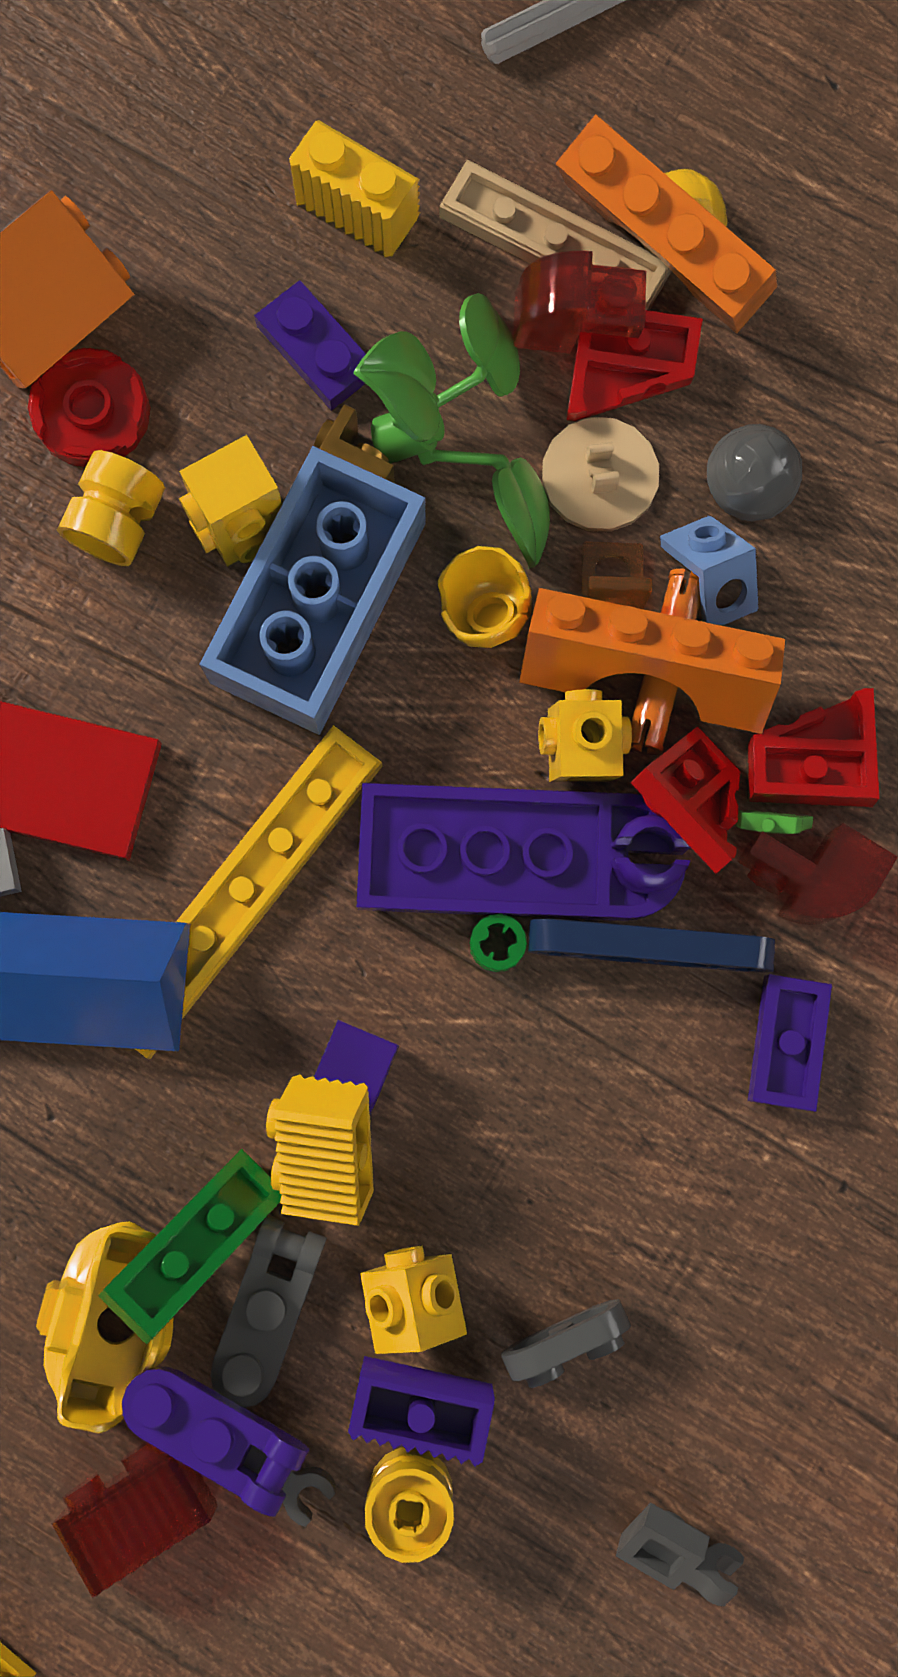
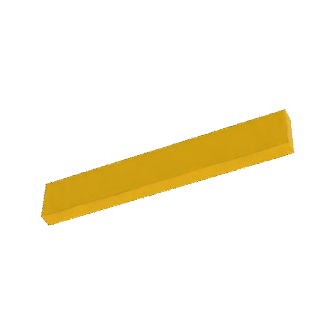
[135,725,383,1059]

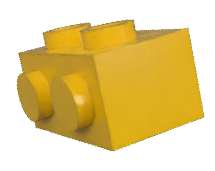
[179,435,282,566]

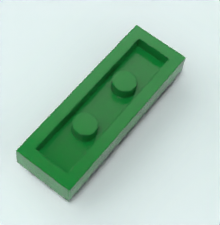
[98,1149,282,1344]

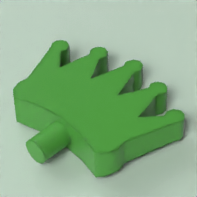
[735,810,813,834]

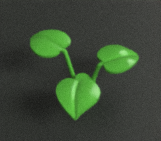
[354,293,550,569]

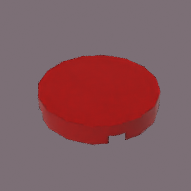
[28,348,151,467]

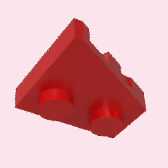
[566,301,703,421]
[748,688,880,807]
[630,726,740,874]

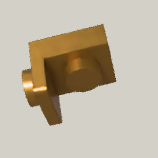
[314,404,394,483]

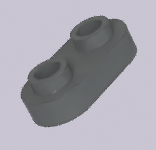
[501,1299,631,1388]

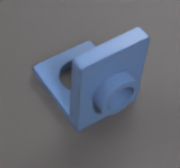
[660,516,758,626]

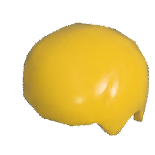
[438,546,533,648]

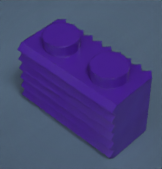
[348,1356,495,1467]

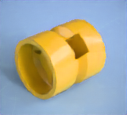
[57,450,166,566]
[365,1447,454,1563]

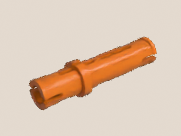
[631,568,701,755]

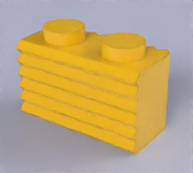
[289,120,420,258]
[266,1074,374,1226]

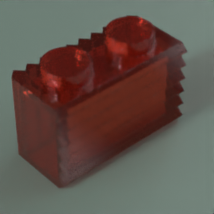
[52,1442,218,1598]

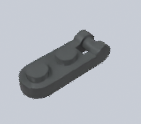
[210,1216,327,1408]

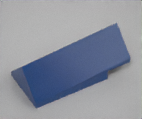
[0,912,190,1051]

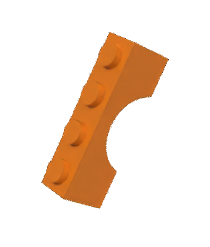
[555,114,777,334]
[519,588,785,734]

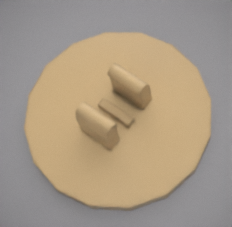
[542,417,659,532]

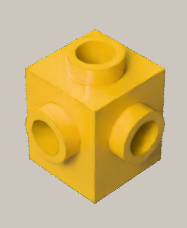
[538,689,632,782]
[360,1246,467,1354]

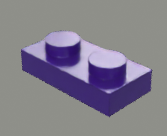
[254,280,366,411]
[747,974,832,1112]

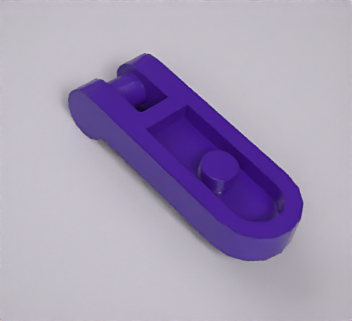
[122,1366,309,1517]

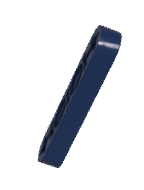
[528,919,775,973]

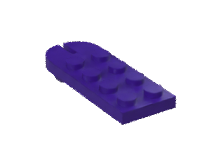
[356,783,691,921]

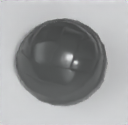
[707,424,802,522]

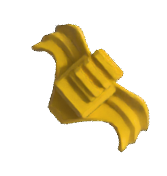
[36,1221,173,1434]

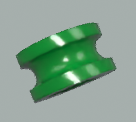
[469,914,527,972]

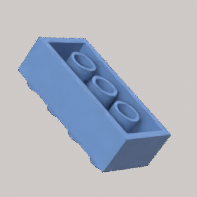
[199,446,426,735]

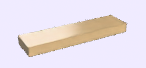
[439,160,671,310]

